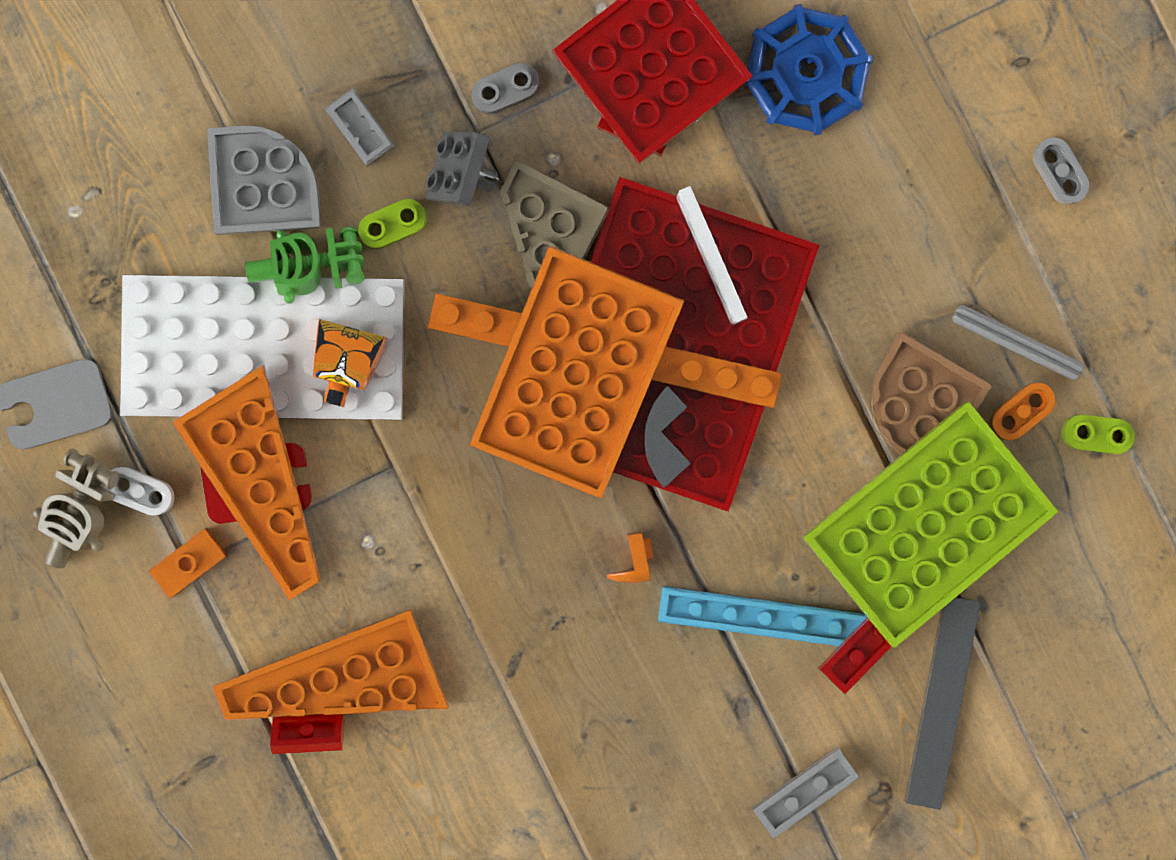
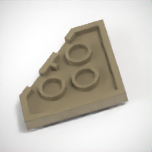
[500,160,610,288]

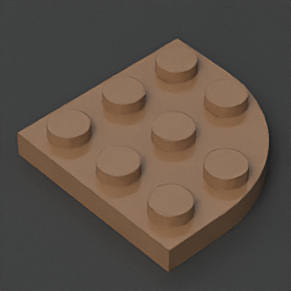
[871,332,992,455]

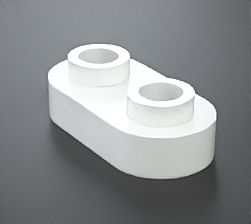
[103,467,175,515]

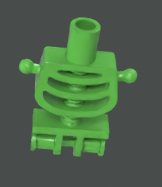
[245,227,365,304]

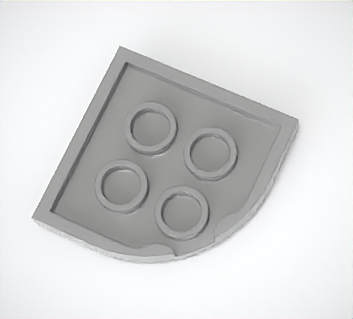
[207,126,322,235]

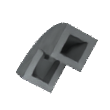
[644,386,690,488]

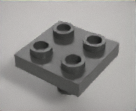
[424,132,498,206]

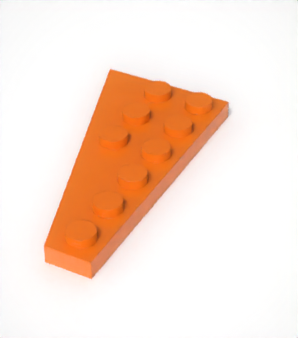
[172,365,321,600]
[213,609,449,720]

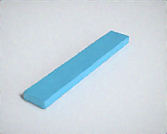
[658,586,867,646]

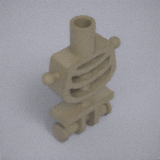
[33,448,120,568]

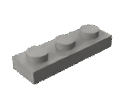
[752,747,860,839]

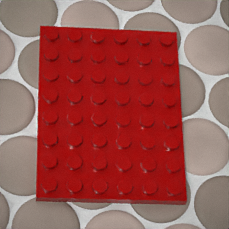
[590,177,820,512]

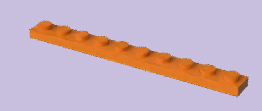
[428,293,782,408]

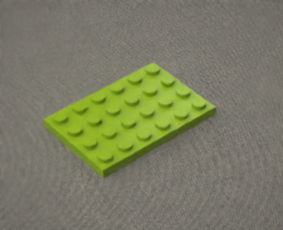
[802,401,1058,648]

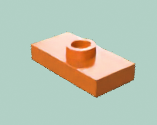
[149,528,228,599]

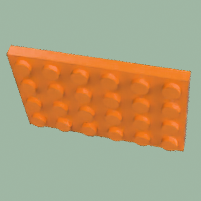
[470,246,684,499]

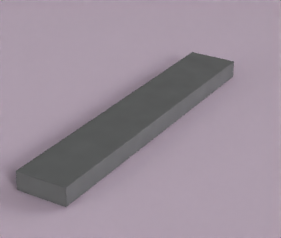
[904,597,981,810]

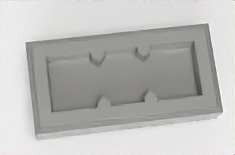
[325,88,395,167]

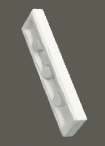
[676,186,747,325]

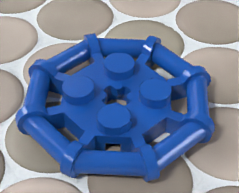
[744,4,873,136]

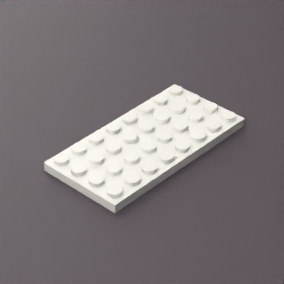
[120,275,405,420]

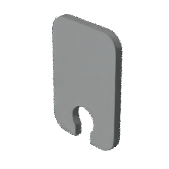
[0,359,112,449]

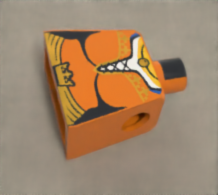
[313,319,389,407]

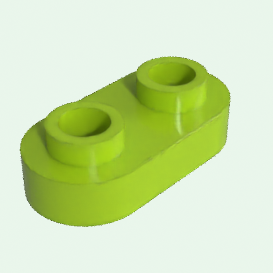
[358,199,427,249]
[1061,415,1135,454]

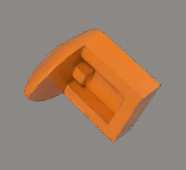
[607,531,654,583]

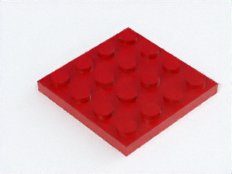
[553,0,752,165]

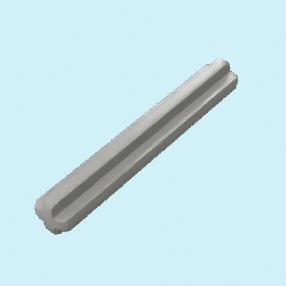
[952,305,1084,380]

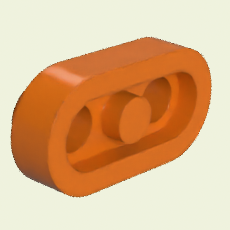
[990,383,1055,440]

